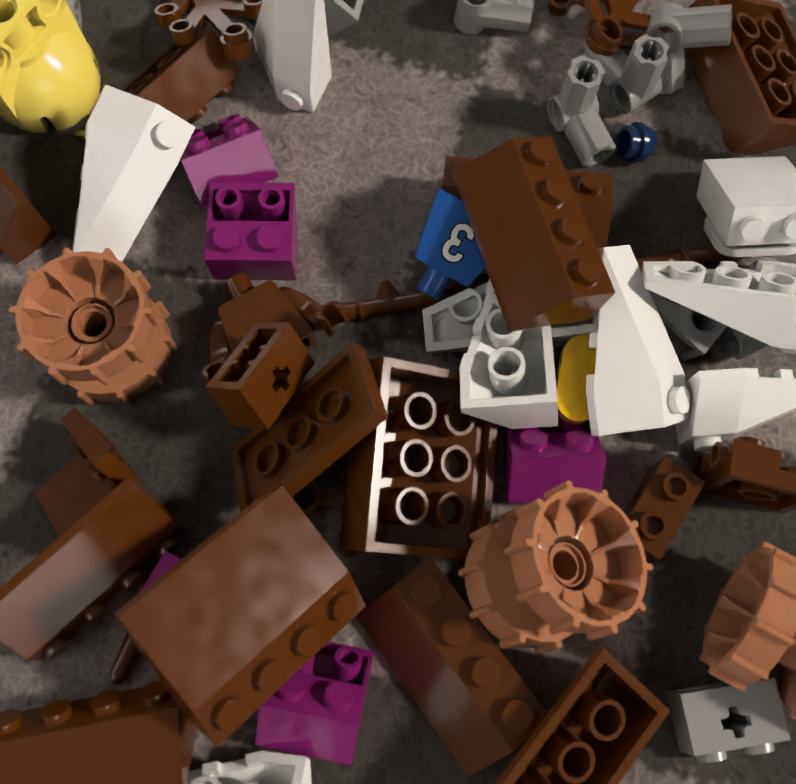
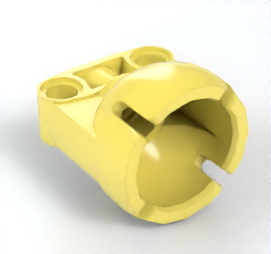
[0,0,101,133]

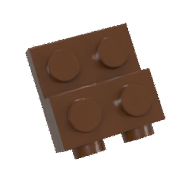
[694,436,796,513]

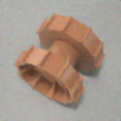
[8,247,178,406]
[458,480,653,654]
[699,541,796,720]

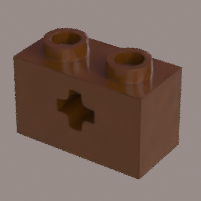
[205,322,315,430]
[623,456,706,563]

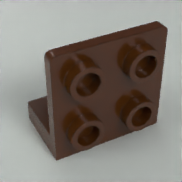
[35,407,142,537]

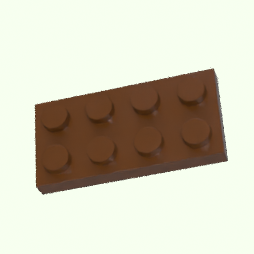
[230,341,388,512]

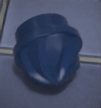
[615,122,657,164]

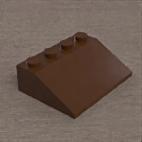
[685,0,796,154]
[339,356,498,559]
[114,483,366,747]

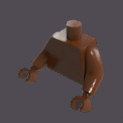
[202,273,350,385]

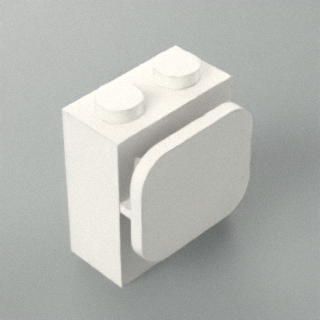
[697,156,796,257]

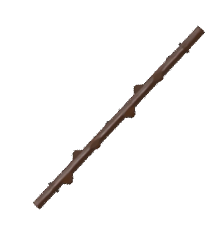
[341,247,727,321]

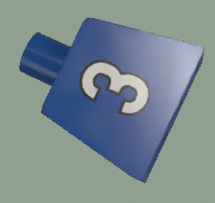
[414,189,485,300]

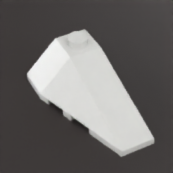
[72,85,195,262]
[460,278,558,429]

